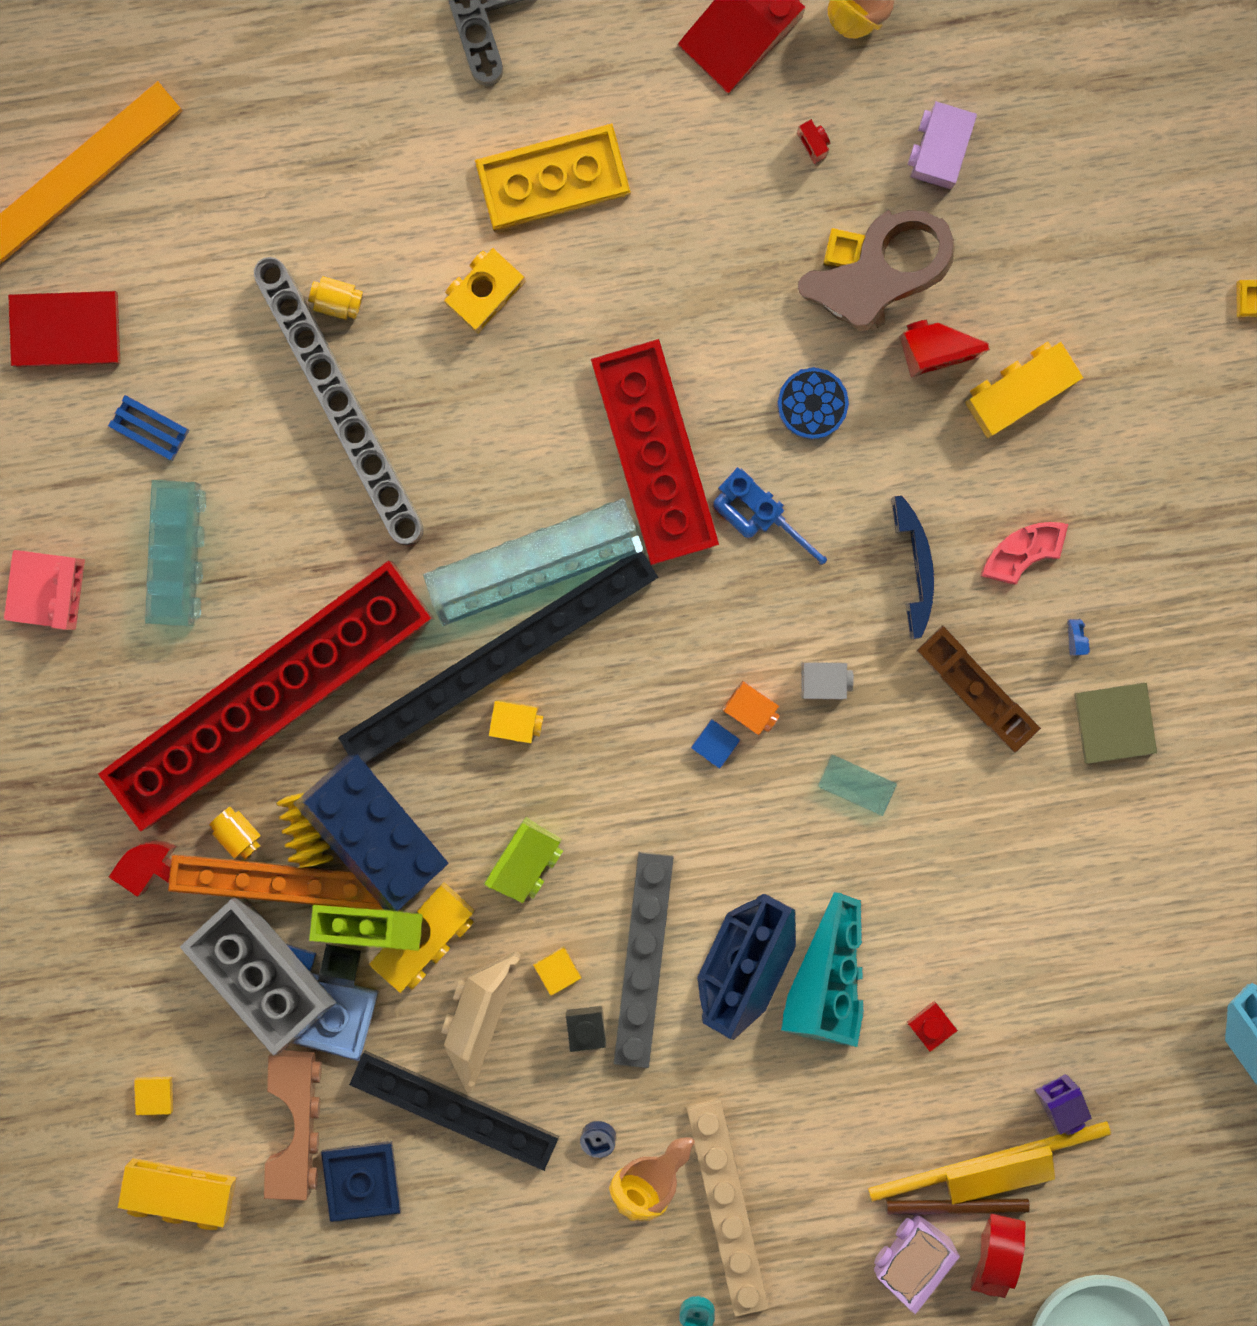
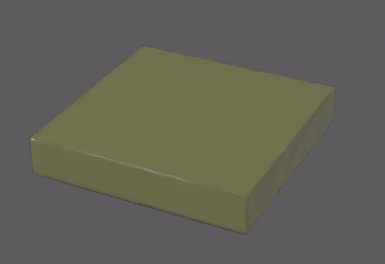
[1074,682,1157,764]

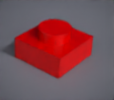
[797,119,831,164]
[907,1000,958,1052]

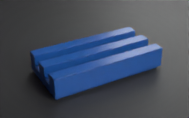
[108,395,189,461]

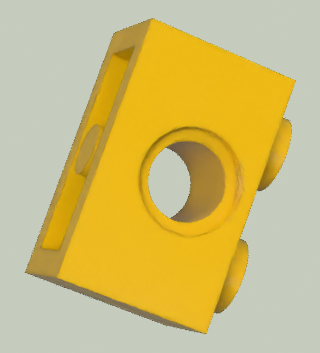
[444,248,526,334]

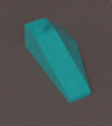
[781,892,864,1047]

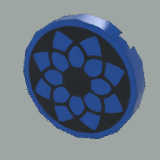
[777,367,849,440]

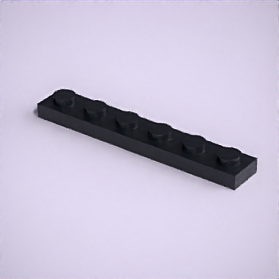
[349,1050,559,1171]

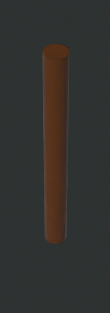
[886,1199,1030,1215]

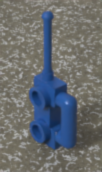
[713,467,827,565]

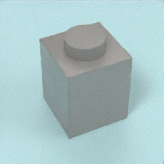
[801,662,854,699]

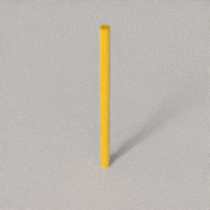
[868,1121,1111,1202]

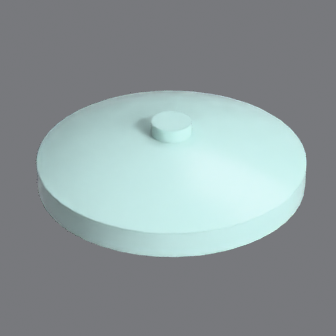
[1032,1275,1170,1326]

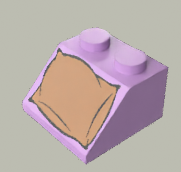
[874,1215,960,1314]

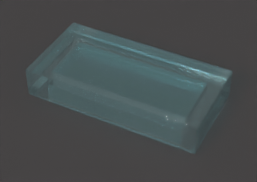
[817,754,897,816]

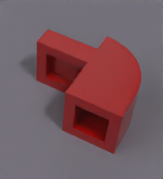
[108,840,184,897]
[971,1214,1026,1298]

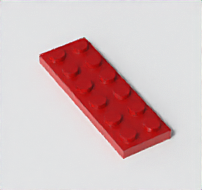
[591,339,720,565]

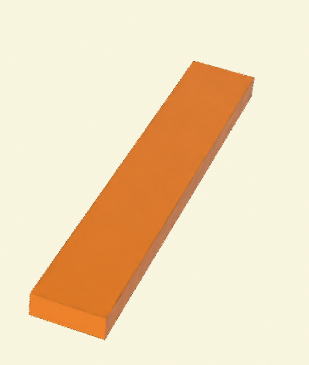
[168,854,384,910]

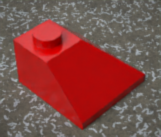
[899,319,990,377]

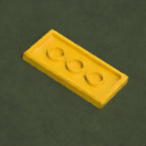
[475,123,631,231]

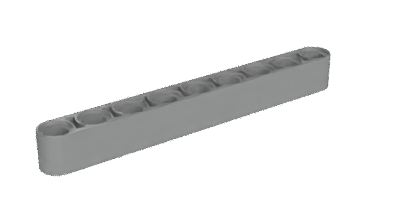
[254,257,424,545]

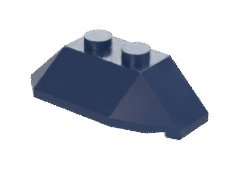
[697,894,796,1040]

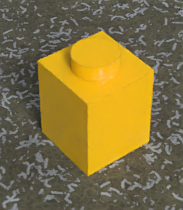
[489,700,544,743]

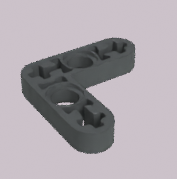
[449,0,523,86]

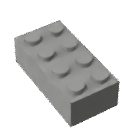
[180,898,337,1056]

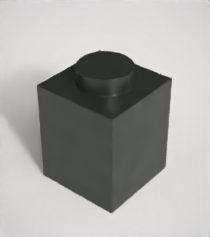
[566,1006,606,1052]

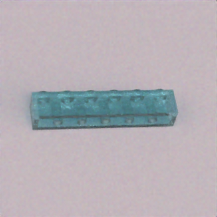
[423,498,644,626]

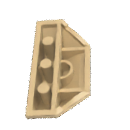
[441,951,522,1093]

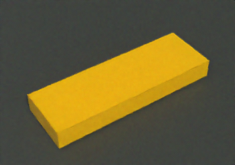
[945,1146,1055,1204]

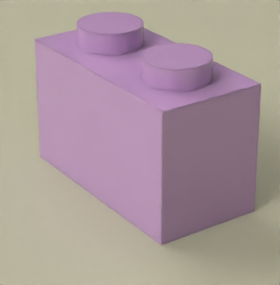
[907,101,977,190]

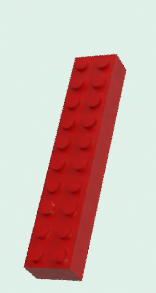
[98,560,435,832]

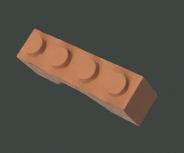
[264,1050,322,1200]

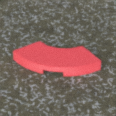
[981,522,1068,585]

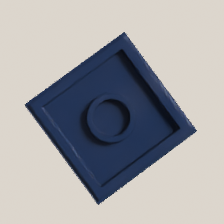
[321,1141,401,1222]

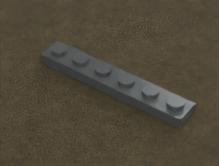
[614,851,674,1068]

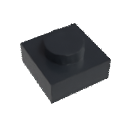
[318,944,361,988]

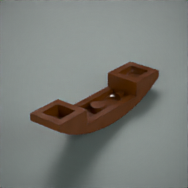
[917,625,1041,753]

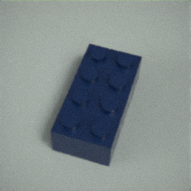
[293,754,449,911]

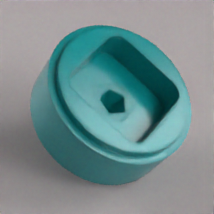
[679,1296,715,1326]

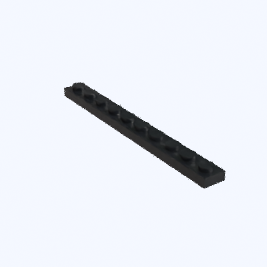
[338,548,659,763]

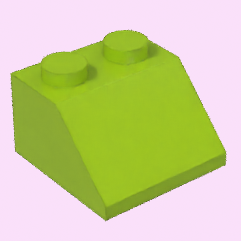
[484,817,563,903]

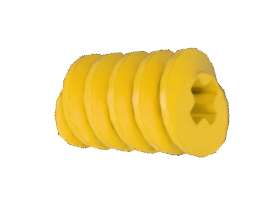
[276,792,334,868]

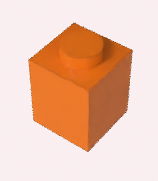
[722,681,780,735]

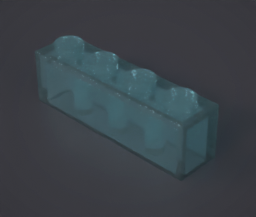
[145,480,206,626]

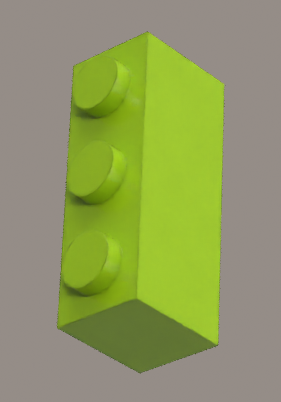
[309,905,423,951]

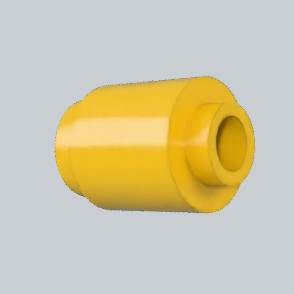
[308,276,363,320]
[209,806,261,860]

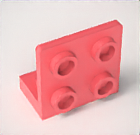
[4,550,85,630]

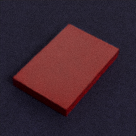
[8,291,121,367]

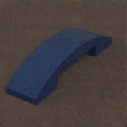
[891,495,934,639]

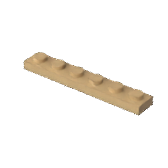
[687,1099,769,1317]

